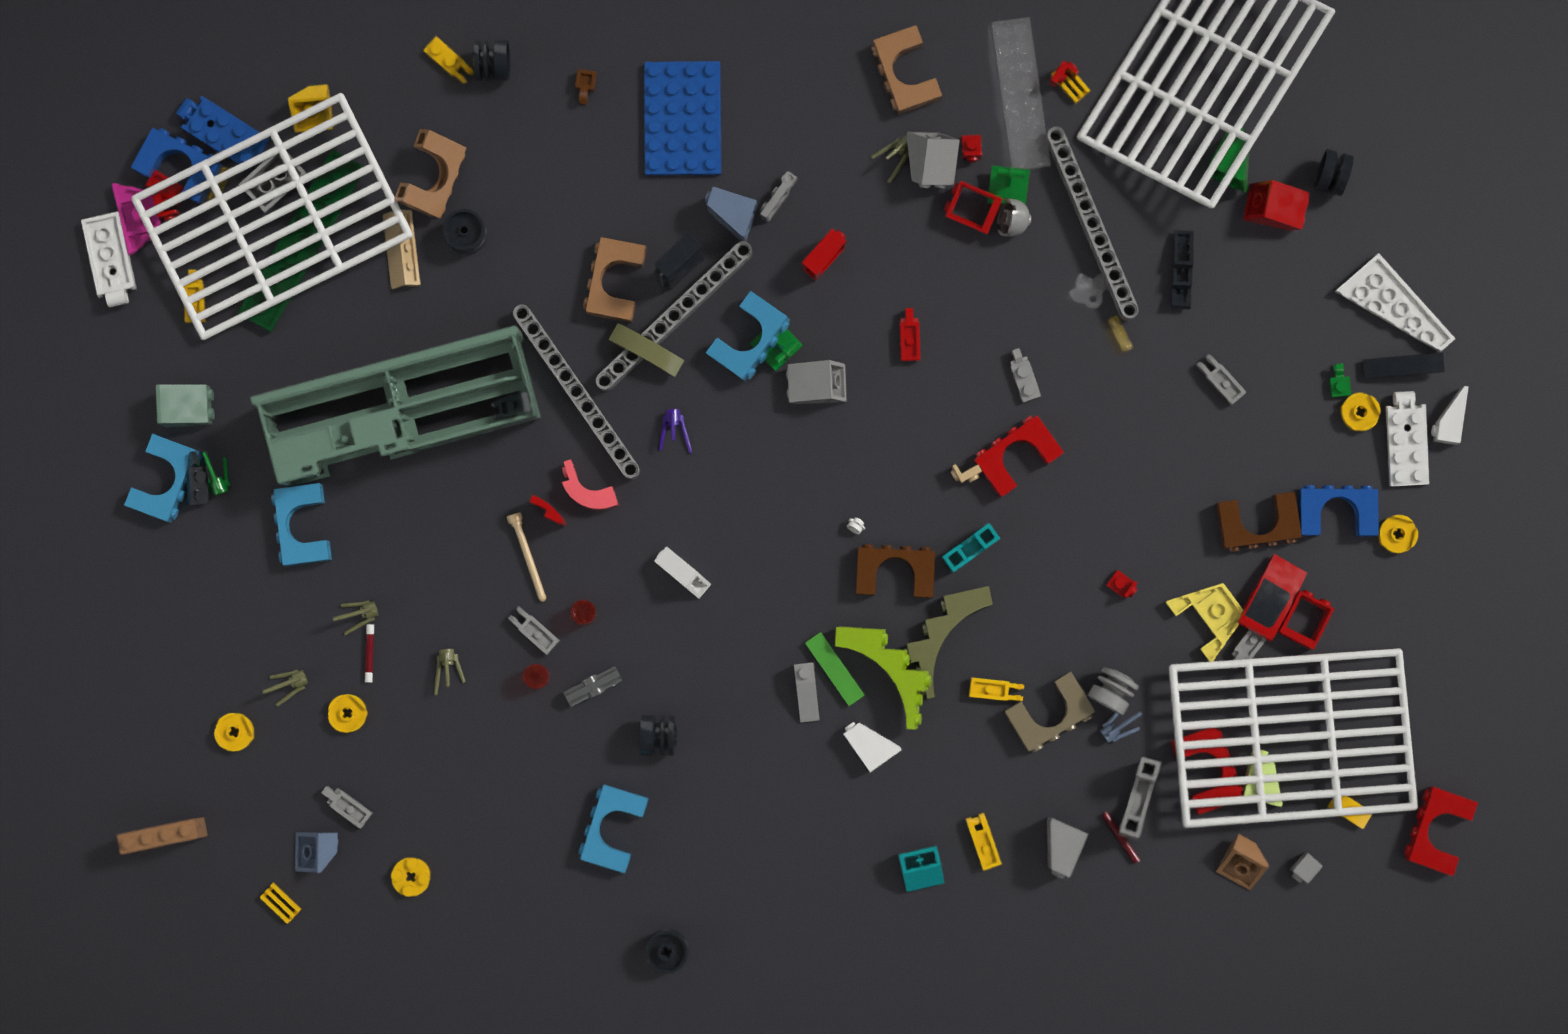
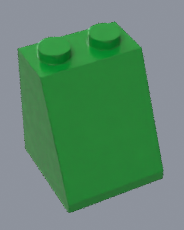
[1208,128,1249,193]

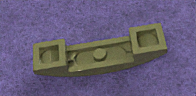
[609,323,684,377]

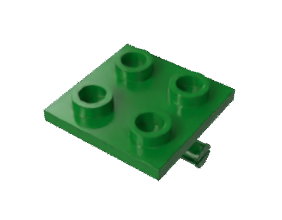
[987,165,1030,205]
[749,329,803,371]

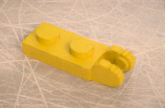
[424,37,474,84]
[969,678,1024,701]

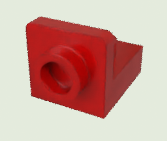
[1049,61,1079,87]
[962,135,982,162]
[153,194,180,222]
[1106,570,1138,599]

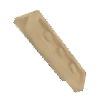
[383,210,420,289]

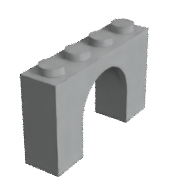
[1119,757,1161,841]

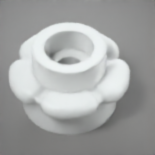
[847,517,865,535]

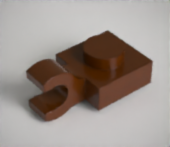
[575,69,597,105]

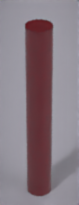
[1101,811,1141,864]

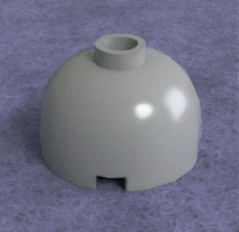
[997,198,1031,237]

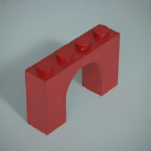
[974,415,1064,498]
[1169,728,1244,815]
[1404,786,1478,876]

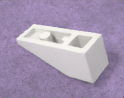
[1431,386,1468,445]

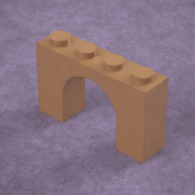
[871,25,942,115]
[394,129,466,219]
[583,237,647,323]
[117,817,208,854]

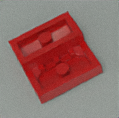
[529,495,566,526]

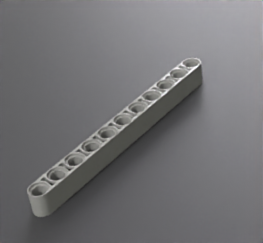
[1046,127,1138,321]
[596,241,752,392]
[513,305,640,480]

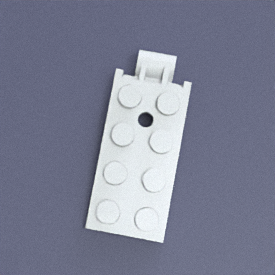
[81,212,136,308]
[1386,391,1429,486]

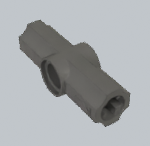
[563,666,623,707]

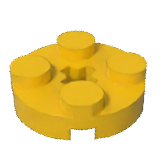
[1341,393,1381,431]
[1378,515,1418,554]
[328,694,368,733]
[214,713,254,751]
[391,857,431,897]

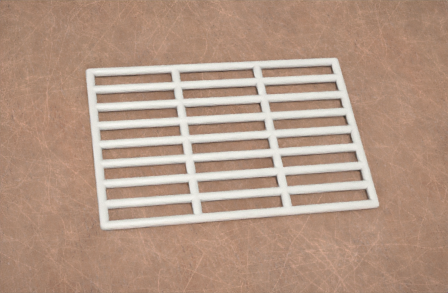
[1077,0,1335,209]
[131,93,413,340]
[1169,648,1418,828]

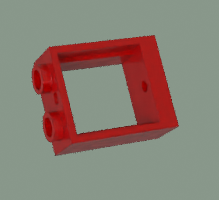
[944,180,1003,234]
[802,228,847,281]
[1277,590,1335,650]

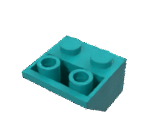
[898,845,944,892]

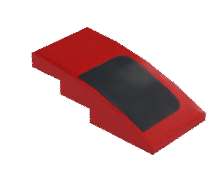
[1237,554,1307,642]

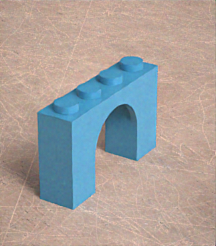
[706,291,790,382]
[124,434,200,523]
[271,483,332,567]
[578,784,649,873]

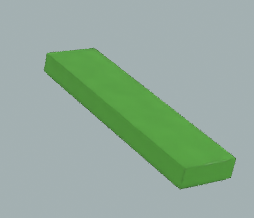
[805,632,864,706]

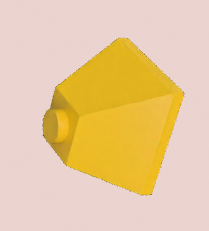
[288,85,333,132]

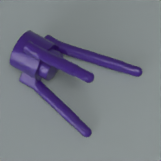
[659,409,692,454]

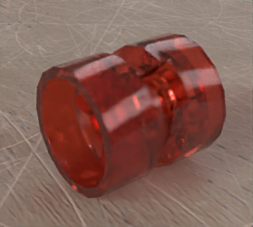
[571,600,597,625]
[523,664,550,689]

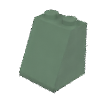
[156,385,215,427]

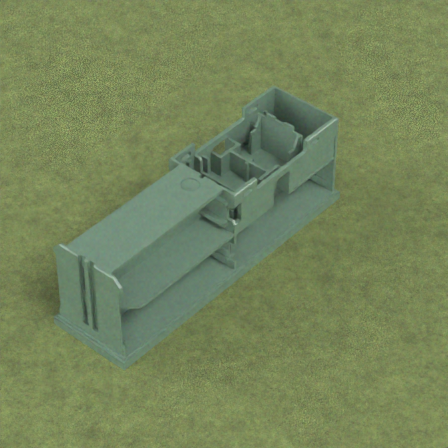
[251,326,541,487]

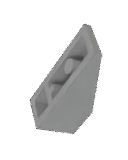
[794,663,819,722]

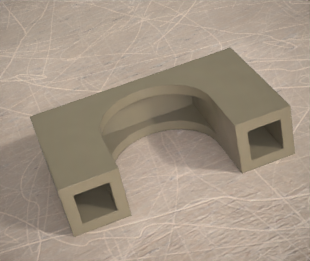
[1003,672,1095,753]

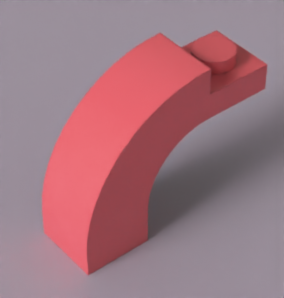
[562,459,619,510]

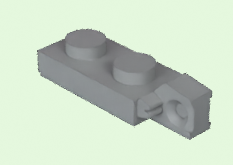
[760,171,797,222]
[1010,348,1041,403]
[1232,630,1267,669]
[321,786,373,829]

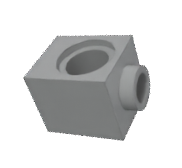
[1290,852,1323,884]

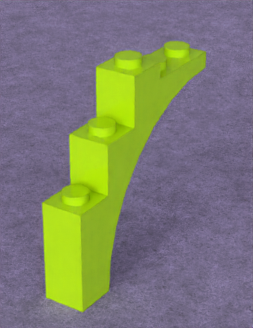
[835,626,931,729]

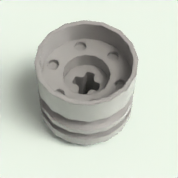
[1087,667,1139,715]

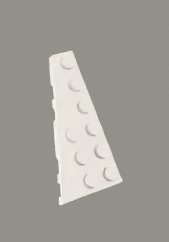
[1335,253,1455,352]

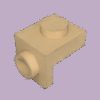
[951,464,982,484]

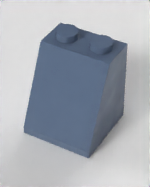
[705,186,757,242]

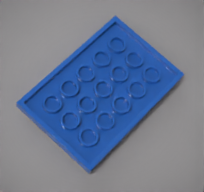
[644,61,721,176]

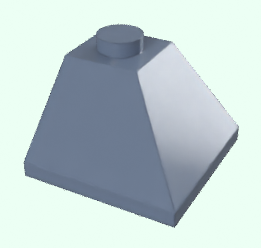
[295,832,338,873]

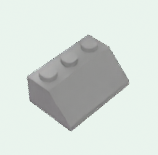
[239,152,307,213]

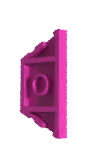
[112,183,162,255]

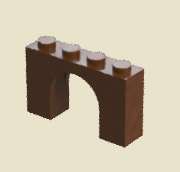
[1216,492,1302,552]
[856,544,935,598]

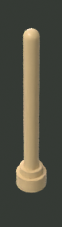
[506,512,546,602]

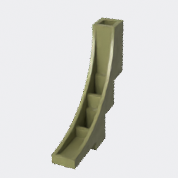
[904,586,993,699]

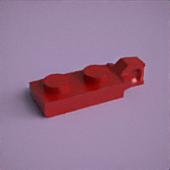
[900,308,920,361]

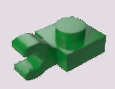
[1329,363,1351,398]

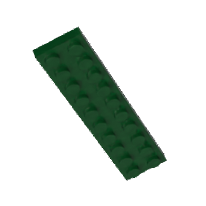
[238,149,364,333]

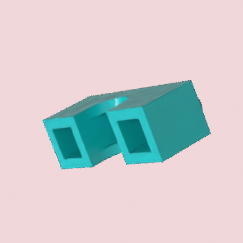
[941,523,1000,573]

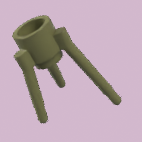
[871,135,909,183]
[332,600,379,635]
[434,649,465,696]
[262,669,308,707]

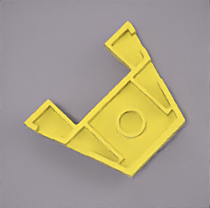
[1165,583,1243,662]

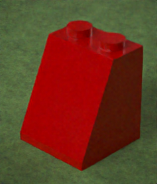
[1243,180,1310,231]

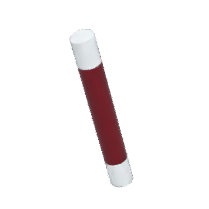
[365,624,374,682]

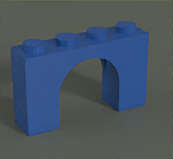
[131,127,223,205]
[1298,485,1379,537]

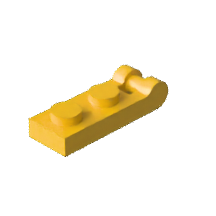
[965,812,1002,871]

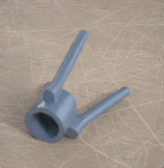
[1100,712,1142,743]

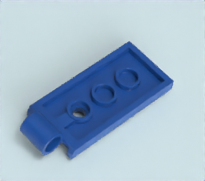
[176,96,270,171]

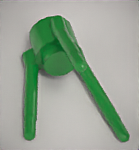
[197,452,231,496]

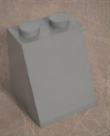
[907,132,960,188]
[786,360,847,404]
[1047,817,1088,879]

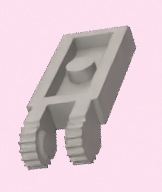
[1197,354,1246,405]
[508,606,560,655]

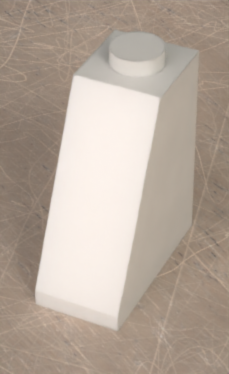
[655,546,711,599]
[843,722,902,772]

